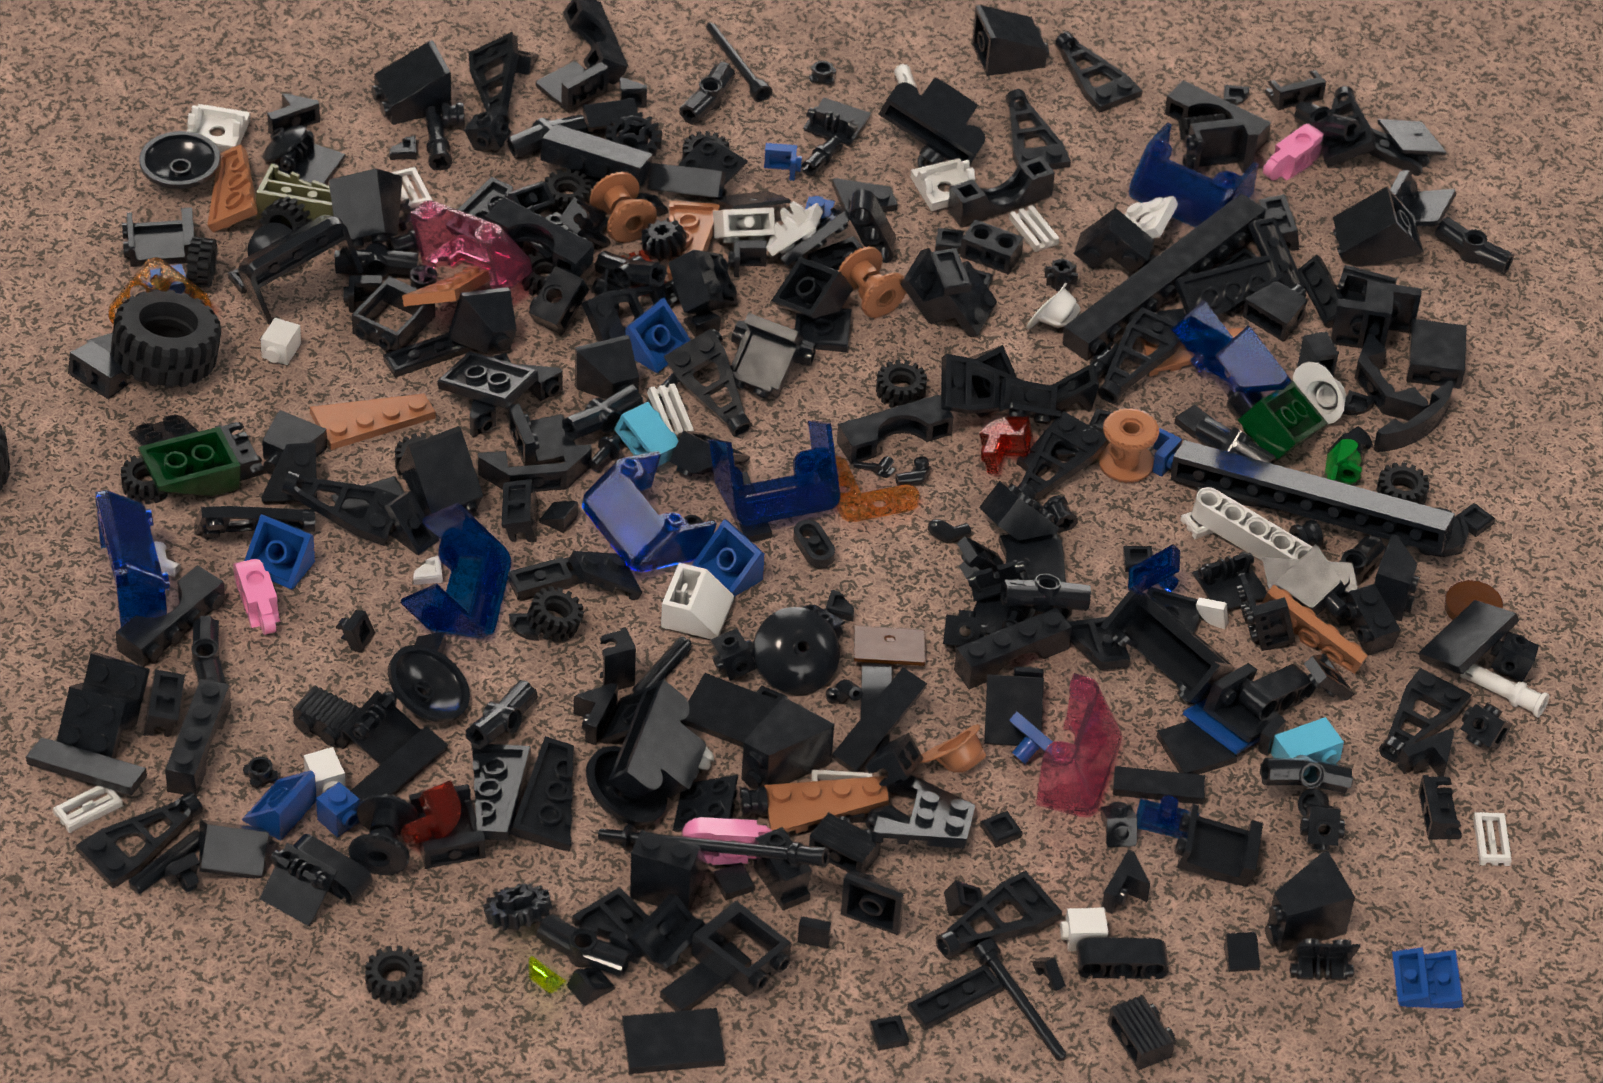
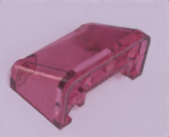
[410,200,532,289]
[1036,673,1122,818]

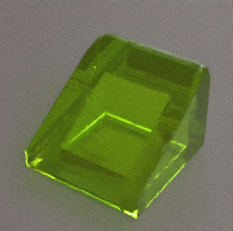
[529,956,566,994]

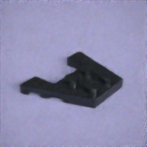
[871,775,975,849]

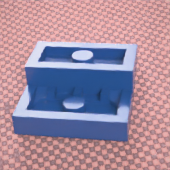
[1392,947,1464,1008]

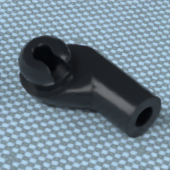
[895,457,931,488]
[928,519,971,543]
[826,679,863,704]
[865,805,911,831]

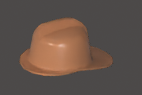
[921,724,986,772]

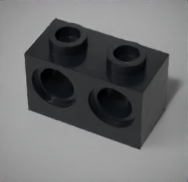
[960,219,1024,275]

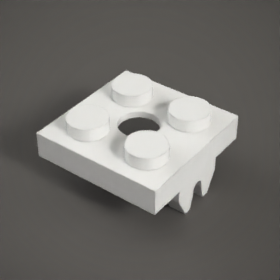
[187,104,250,152]
[911,158,975,211]
[1125,196,1178,249]
[766,201,823,256]

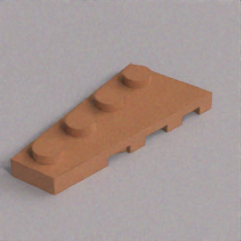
[207,144,258,233]
[668,201,721,281]
[402,266,490,306]
[310,393,436,450]
[1262,585,1368,674]

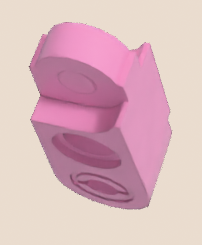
[1263,124,1323,180]
[233,559,280,635]
[682,817,773,865]

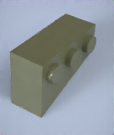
[256,163,333,225]

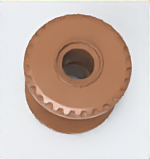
[590,172,657,243]
[838,246,907,318]
[1098,408,1159,483]

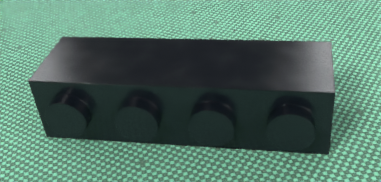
[540,124,652,189]

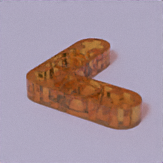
[108,257,212,324]
[822,456,919,522]

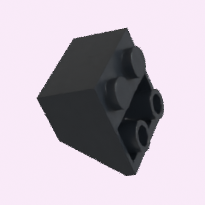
[668,250,738,314]
[979,481,1060,541]

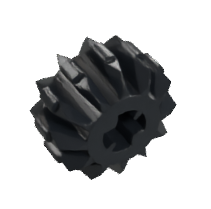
[641,218,687,262]

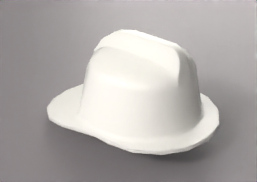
[1026,283,1080,330]
[1293,362,1346,424]

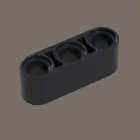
[849,189,896,263]
[1238,664,1316,720]
[293,834,373,904]
[1076,937,1169,979]

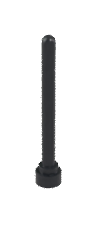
[706,22,773,103]
[973,939,1067,1061]

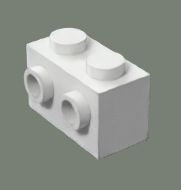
[713,208,775,243]

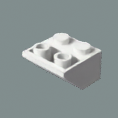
[661,563,734,639]

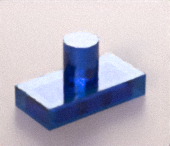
[1128,544,1180,592]
[1136,795,1200,838]

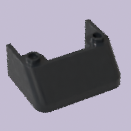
[238,215,364,324]
[1101,590,1234,704]

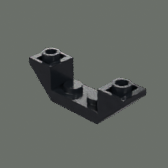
[1354,333,1429,421]
[470,364,563,438]
[478,444,592,492]

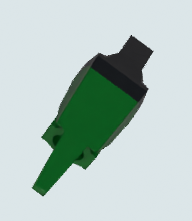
[1325,426,1373,485]

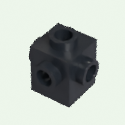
[464,111,511,151]
[943,610,987,651]
[710,628,756,681]
[1490,631,1539,682]
[1460,703,1513,749]
[1300,804,1345,850]

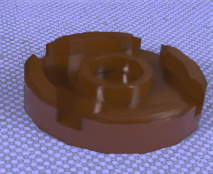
[1445,580,1503,620]

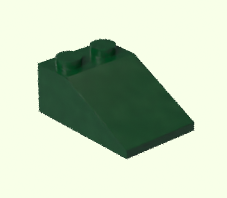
[1238,381,1328,462]
[138,426,241,496]

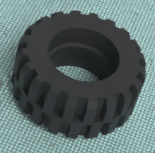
[111,289,222,388]

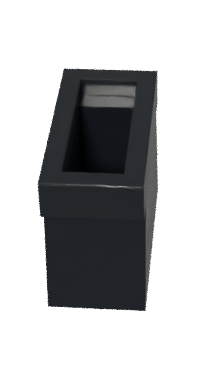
[753,827,812,911]

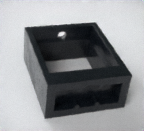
[352,276,436,352]
[691,900,791,997]

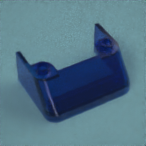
[1128,122,1259,228]
[1171,300,1292,393]
[709,420,841,526]
[582,451,717,572]
[95,490,170,627]
[400,502,512,639]

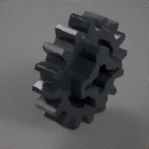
[605,111,662,157]
[483,883,553,931]

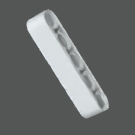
[1192,487,1312,561]

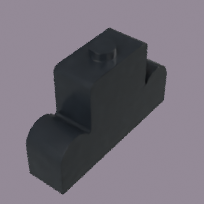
[878,78,986,165]
[608,679,706,799]

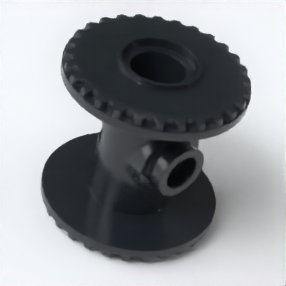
[348,794,418,876]

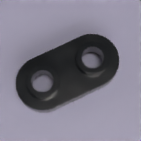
[793,520,835,568]

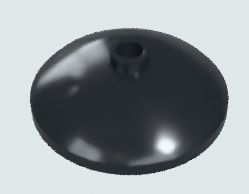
[139,131,220,189]
[753,607,840,695]
[388,645,470,722]
[586,746,667,826]

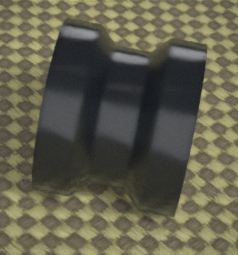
[441,102,464,129]
[410,265,437,289]
[1289,520,1323,547]
[740,786,768,818]

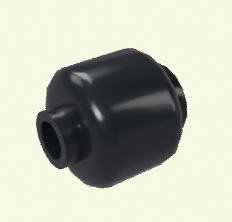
[1227,382,1265,419]

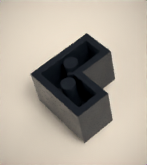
[1074,208,1154,273]

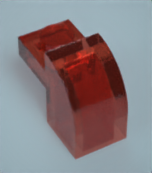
[979,417,1033,474]
[400,780,461,844]

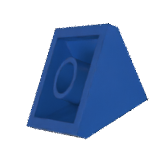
[625,298,691,373]
[244,514,315,590]
[692,519,765,597]
[242,770,316,841]

